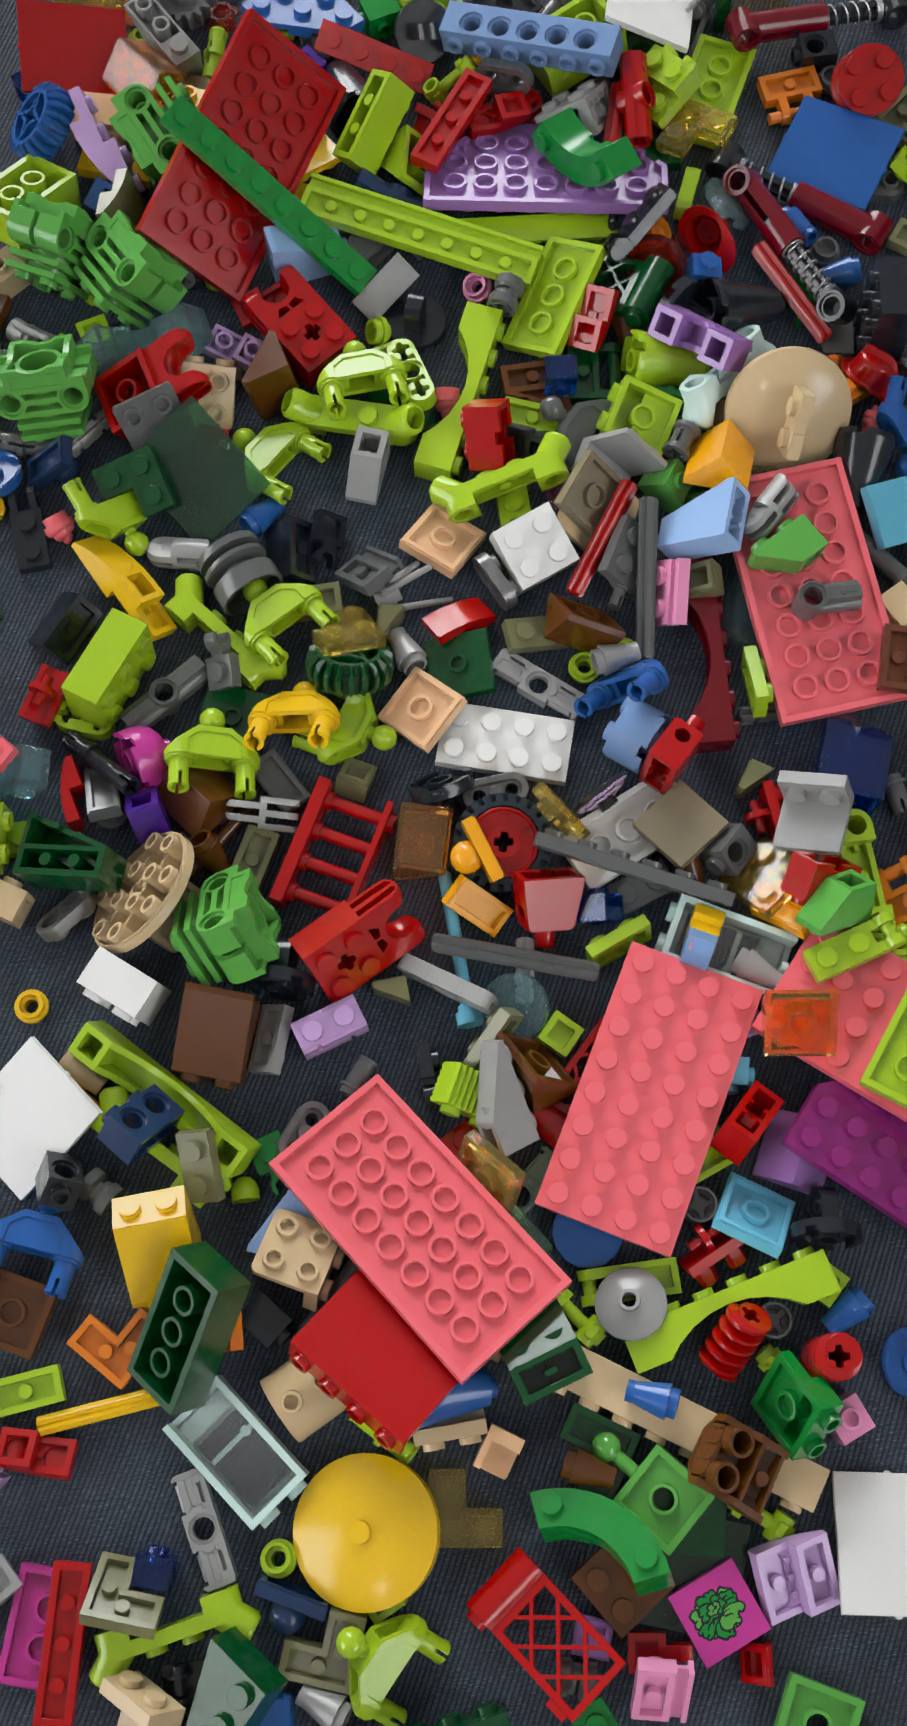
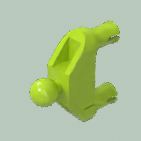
[317,340,410,417]
[232,422,332,505]
[61,477,150,556]
[242,578,340,669]
[292,689,397,765]
[164,708,260,801]
[336,1614,451,1726]

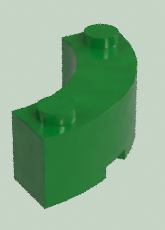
[531,107,642,187]
[529,1488,675,1596]

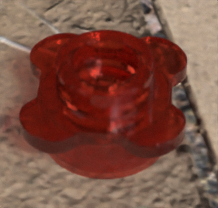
[208,2,239,32]

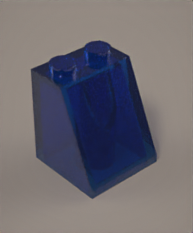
[811,718,893,816]

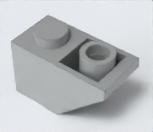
[345,425,390,506]

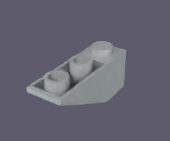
[124,0,203,85]
[476,1040,540,1157]

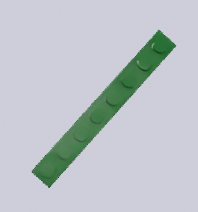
[160,95,378,297]

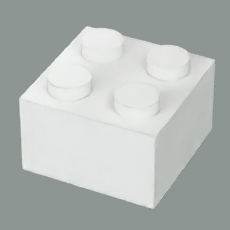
[489,502,580,595]
[76,946,172,1027]

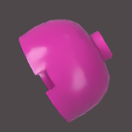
[113,725,170,792]

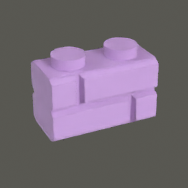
[290,994,369,1061]

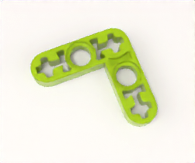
[372,338,437,411]

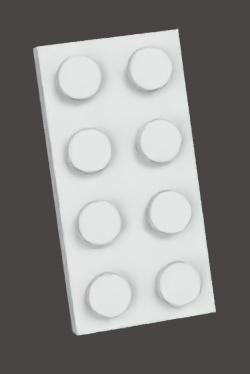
[435,704,575,786]
[561,782,676,893]

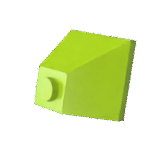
[381,124,425,196]

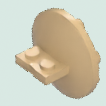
[723,346,852,473]
[92,832,200,954]

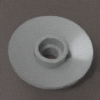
[595,1268,668,1341]

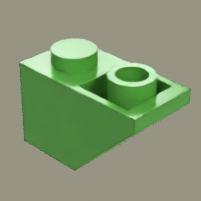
[637,459,706,513]
[747,514,828,574]
[795,869,877,936]

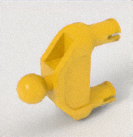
[243,681,341,751]

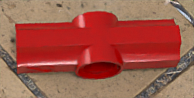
[616,50,656,149]

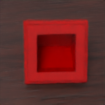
[739,1640,774,1687]

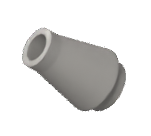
[387,627,427,676]
[590,642,641,677]
[729,947,783,990]
[295,1684,353,1726]

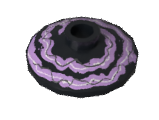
[572,771,627,814]

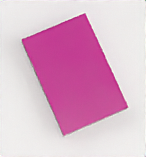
[0,1561,94,1691]

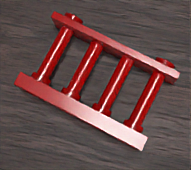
[269,776,398,912]

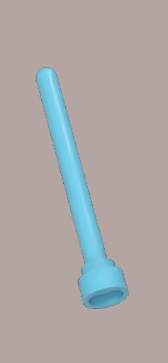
[438,870,484,1029]

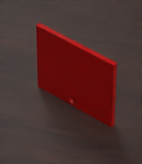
[16,0,129,95]

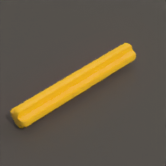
[36,1389,160,1436]

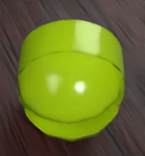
[231,1176,260,1203]

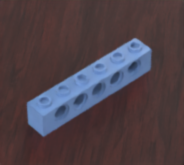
[439,0,623,78]

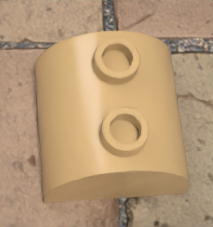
[260,1359,346,1443]

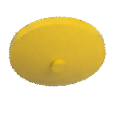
[293,1453,441,1613]

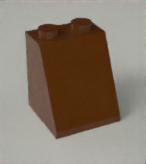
[171,982,262,1092]

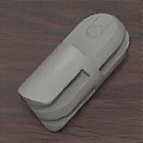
[743,473,801,541]
[147,536,211,571]
[225,796,301,833]

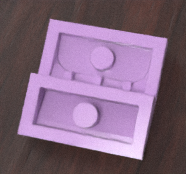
[748,1530,840,1626]

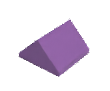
[752,1109,826,1195]

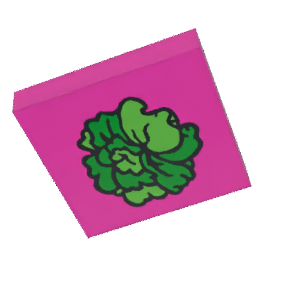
[666,1557,771,1669]

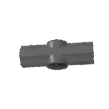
[118,655,208,728]

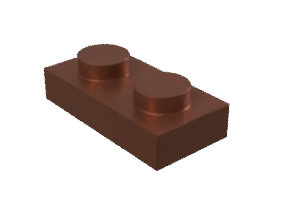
[876,623,907,694]

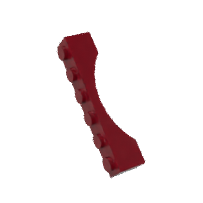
[687,558,740,754]

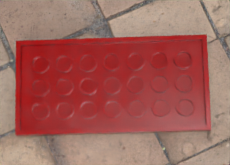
[135,8,347,302]

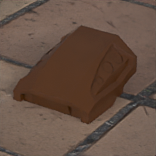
[688,1413,791,1524]

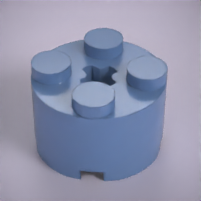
[602,696,673,775]

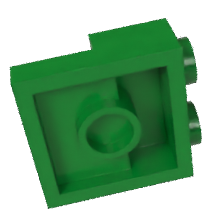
[750,1350,844,1461]

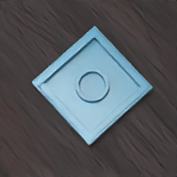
[860,476,907,551]
[711,1171,796,1259]

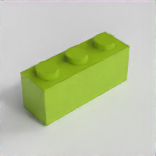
[332,68,415,175]

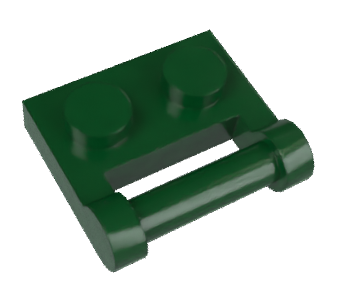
[566,342,622,405]

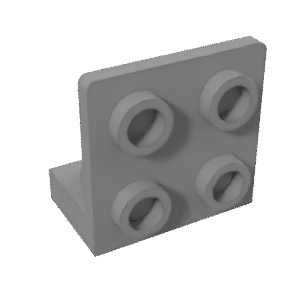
[534,79,610,136]
[571,427,668,480]
[773,770,854,855]

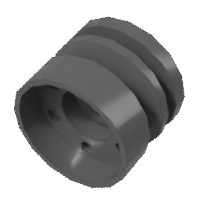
[197,530,283,617]

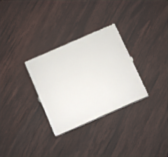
[604,0,693,54]
[0,1036,103,1201]
[831,1470,907,1620]

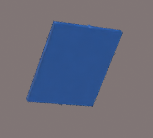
[767,95,905,211]

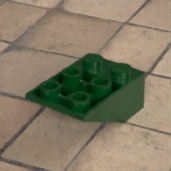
[499,1298,593,1406]

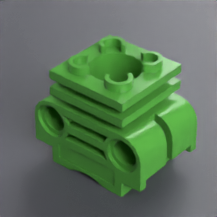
[109,75,197,188]
[4,191,100,301]
[73,209,188,330]
[0,334,98,443]
[169,864,281,986]

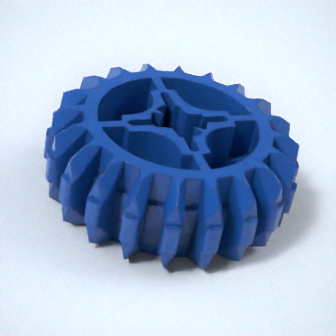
[10,81,75,162]

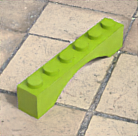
[414,301,507,481]
[67,1020,262,1179]
[625,1246,842,1374]

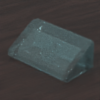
[722,579,758,648]

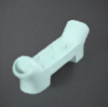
[679,325,776,430]

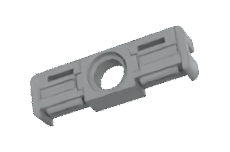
[493,648,584,722]
[397,953,499,1016]
[171,1468,238,1592]

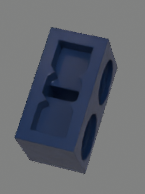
[97,1084,185,1165]

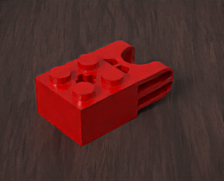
[241,264,357,389]
[93,328,212,441]
[288,879,425,1003]

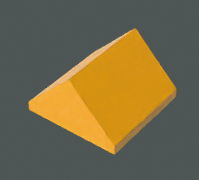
[683,418,755,491]

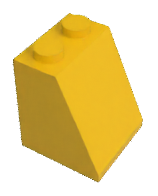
[112,1185,202,1309]

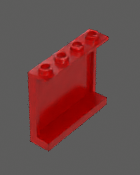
[288,1269,459,1455]

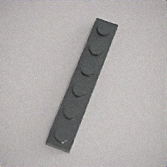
[532,828,736,908]

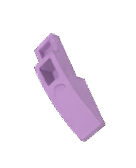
[68,85,146,204]

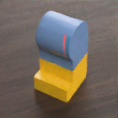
[679,903,726,971]

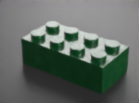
[127,1241,251,1416]

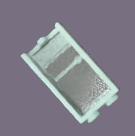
[654,893,799,1003]
[162,1375,310,1530]

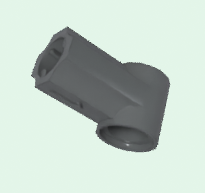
[791,580,863,620]

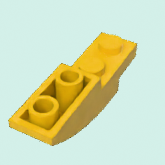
[71,535,178,642]

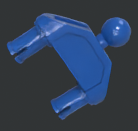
[876,375,907,477]
[574,658,669,718]
[0,1205,85,1300]

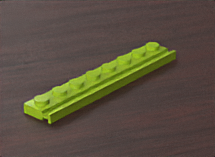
[300,172,544,291]

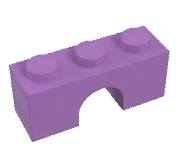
[647,303,753,372]

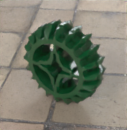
[305,633,394,697]

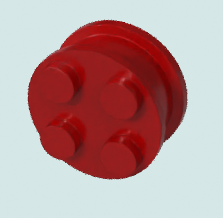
[831,43,904,118]

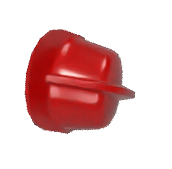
[678,205,737,275]
[841,344,898,403]

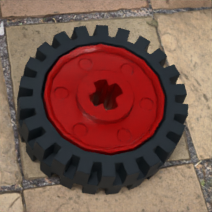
[452,793,551,893]

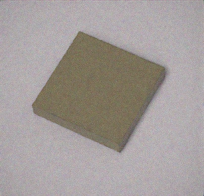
[554,449,622,539]
[633,779,729,870]

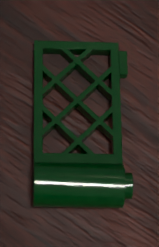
[593,256,674,327]

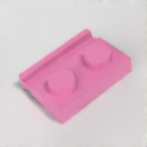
[655,558,691,627]
[630,1656,695,1723]

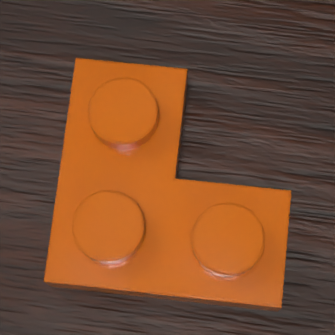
[66,1307,148,1390]

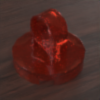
[626,233,687,294]

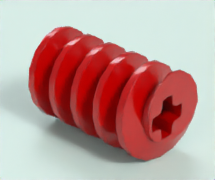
[698,1302,772,1382]
[800,1332,863,1383]

